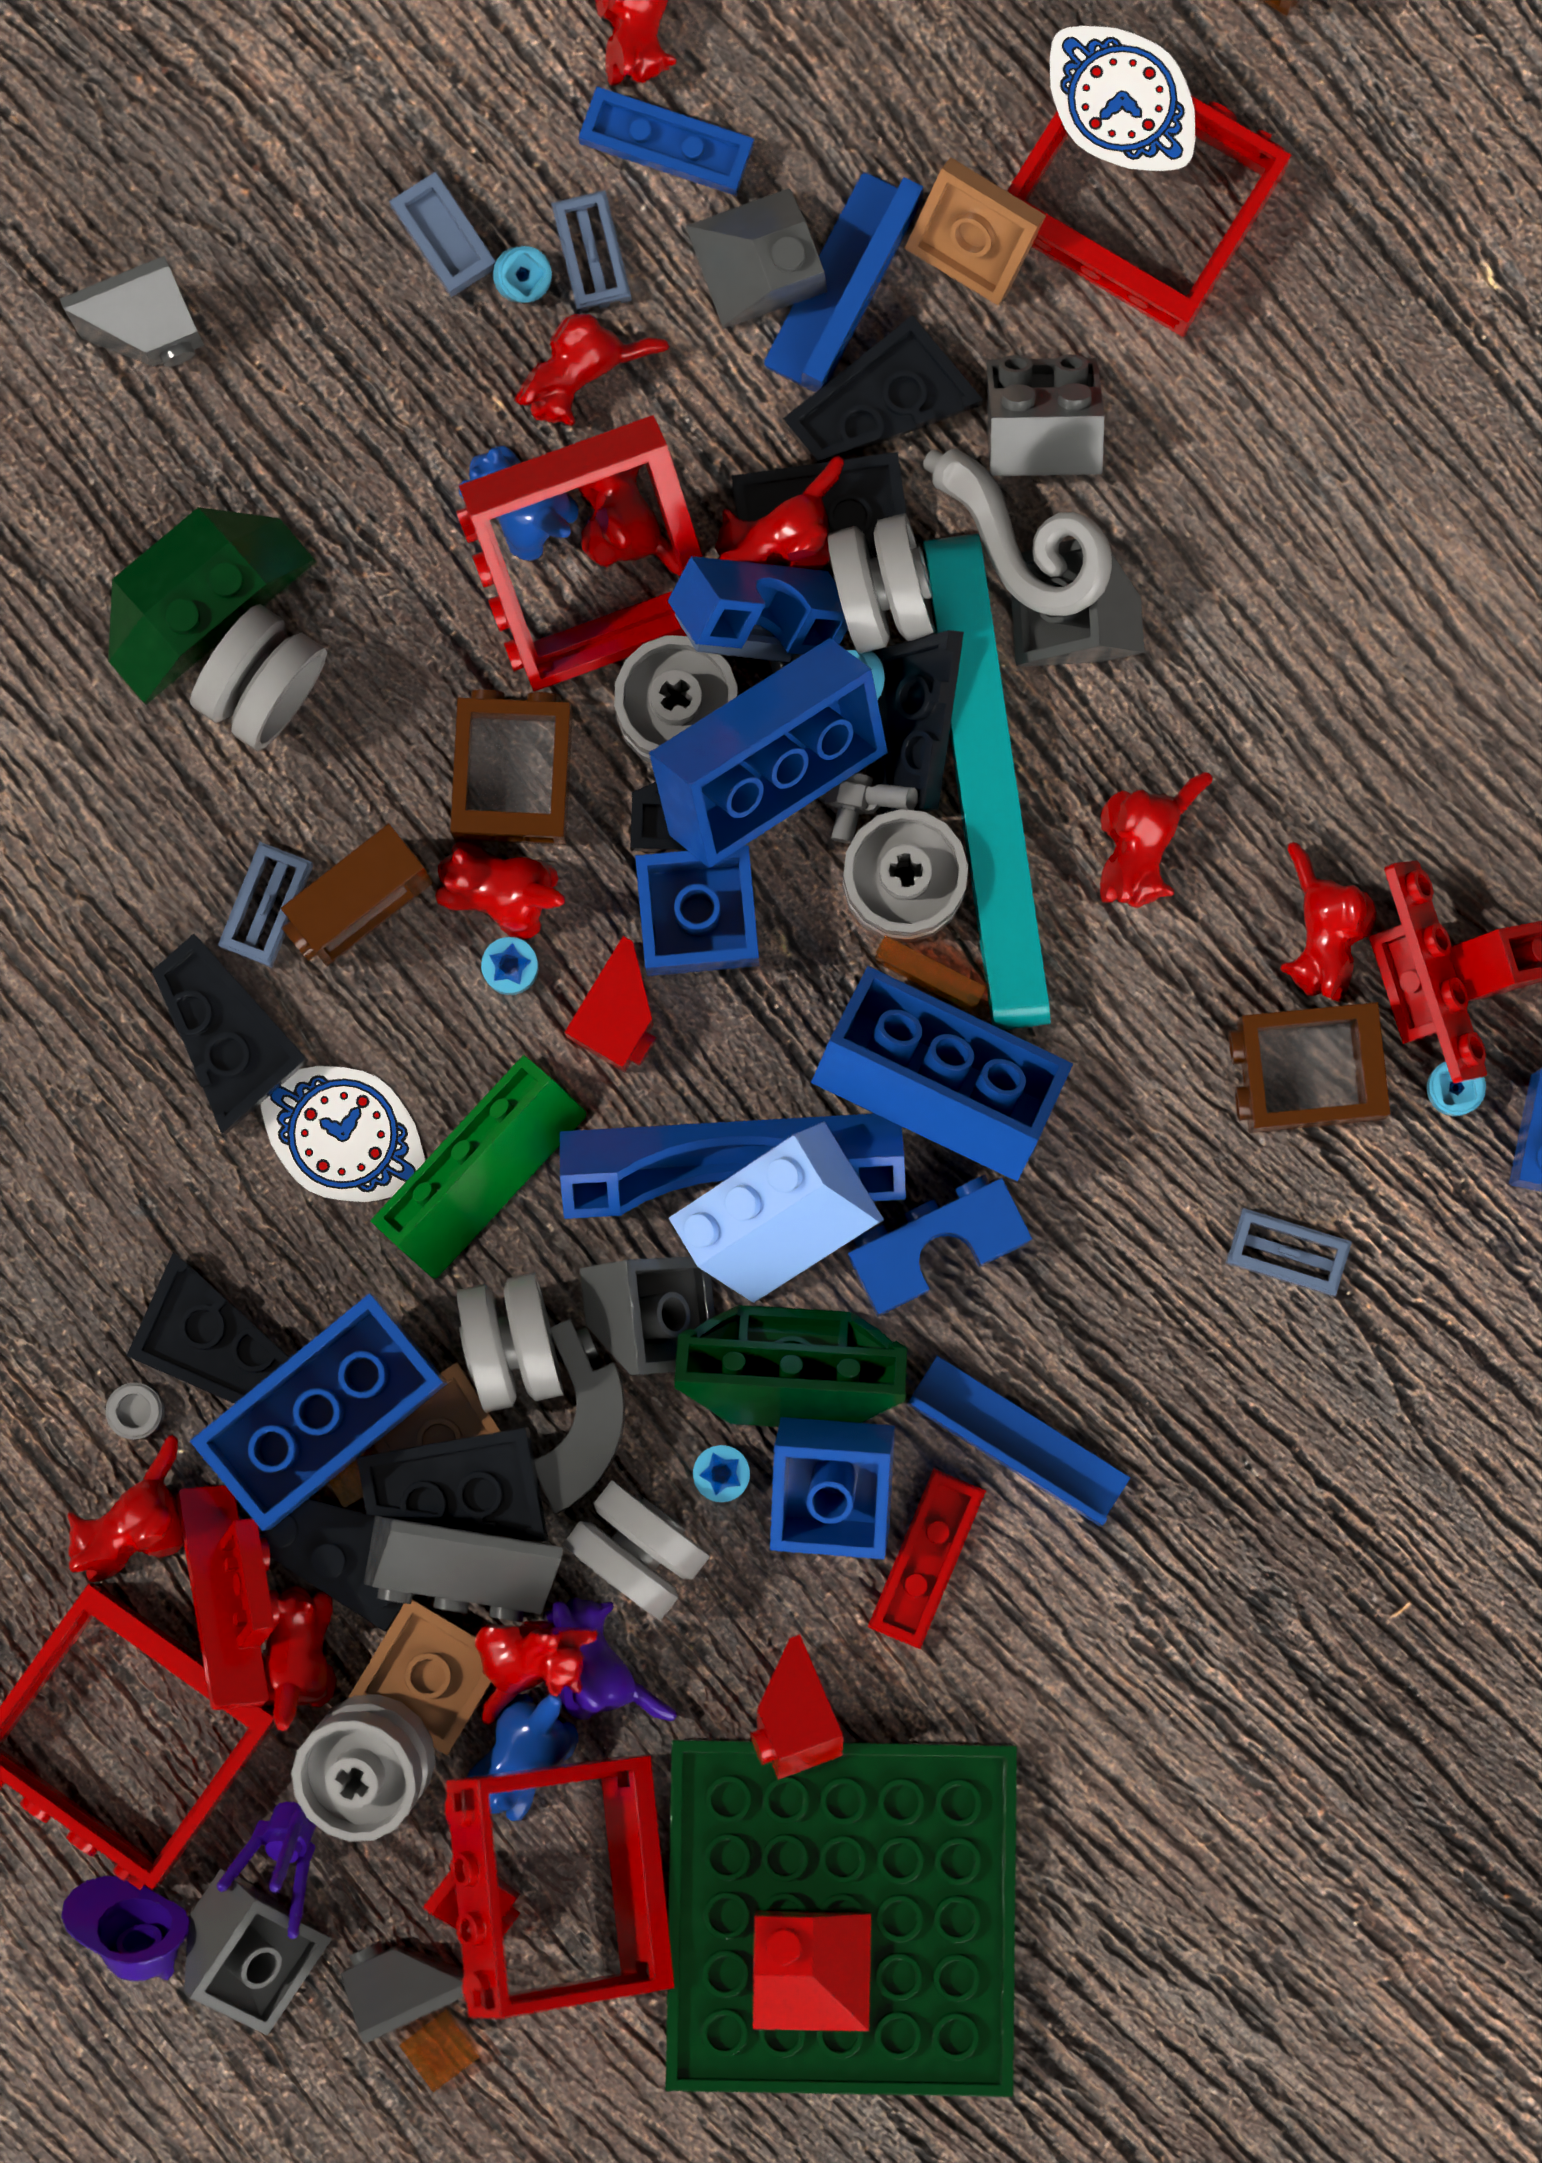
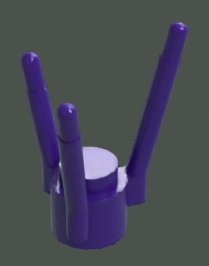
[217,1802,316,1939]

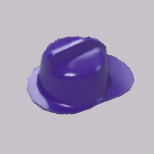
[61,1876,190,1982]

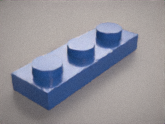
[578,86,754,196]

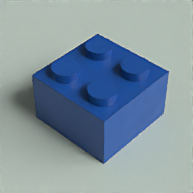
[635,845,759,976]
[770,1417,895,1559]

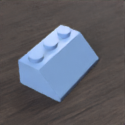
[669,1122,884,1303]

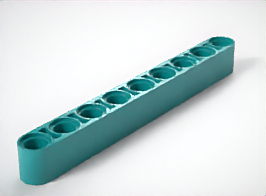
[923,533,1051,1030]

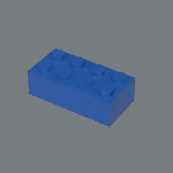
[649,638,888,868]
[811,966,1073,1182]
[190,1293,448,1531]

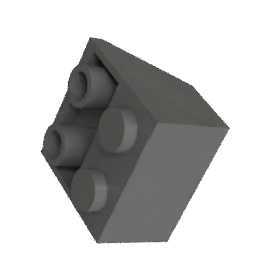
[986,354,1104,476]

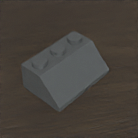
[364,1516,563,1622]

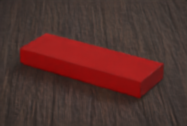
[867,1468,986,1649]

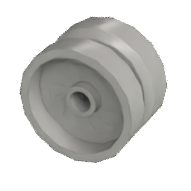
[828,513,936,654]
[190,604,327,752]
[614,635,738,764]
[842,809,968,943]
[457,1272,563,1413]
[562,1480,710,1621]
[292,1694,436,1842]

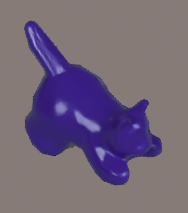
[543,1597,678,1721]

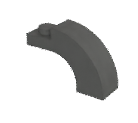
[535,1319,625,1514]

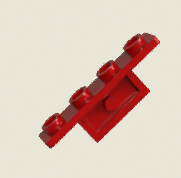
[1369,860,1487,1084]
[176,1485,280,1710]

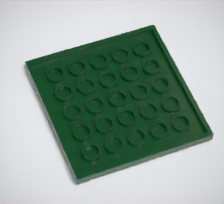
[665,1739,1017,2097]

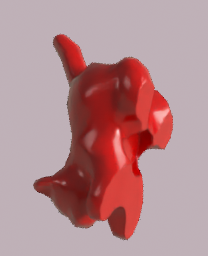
[596,0,677,86]
[514,314,670,426]
[715,456,844,570]
[578,463,681,576]
[1100,772,1213,909]
[435,840,565,940]
[1280,842,1377,1003]
[67,1434,184,1582]
[262,1586,337,1731]
[475,1621,598,1725]

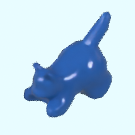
[459,446,579,561]
[465,1694,579,1821]

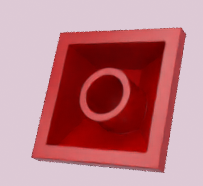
[753,1911,871,2031]

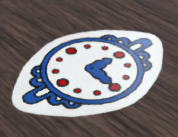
[1050,26,1195,171]
[261,1066,425,1202]

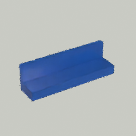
[764,173,924,392]
[907,1356,1130,1526]

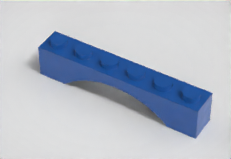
[560,1113,906,1219]

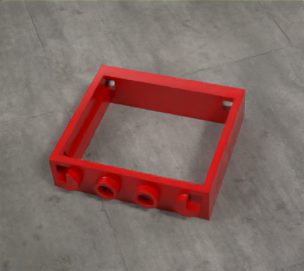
[1007,88,1291,337]
[456,415,703,692]
[0,1583,275,1890]
[445,1755,674,2019]

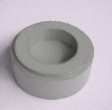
[105,1382,165,1440]

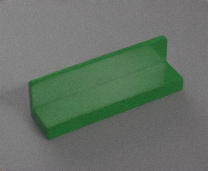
[370,1054,586,1279]

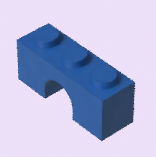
[668,556,848,654]
[847,1175,1032,1317]

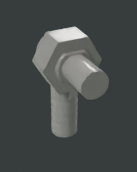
[825,773,918,844]

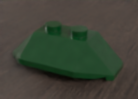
[108,507,316,705]
[674,1305,907,1427]

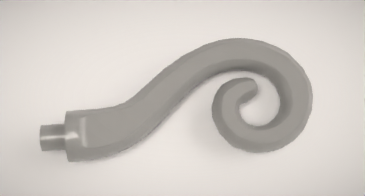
[923,448,1112,616]

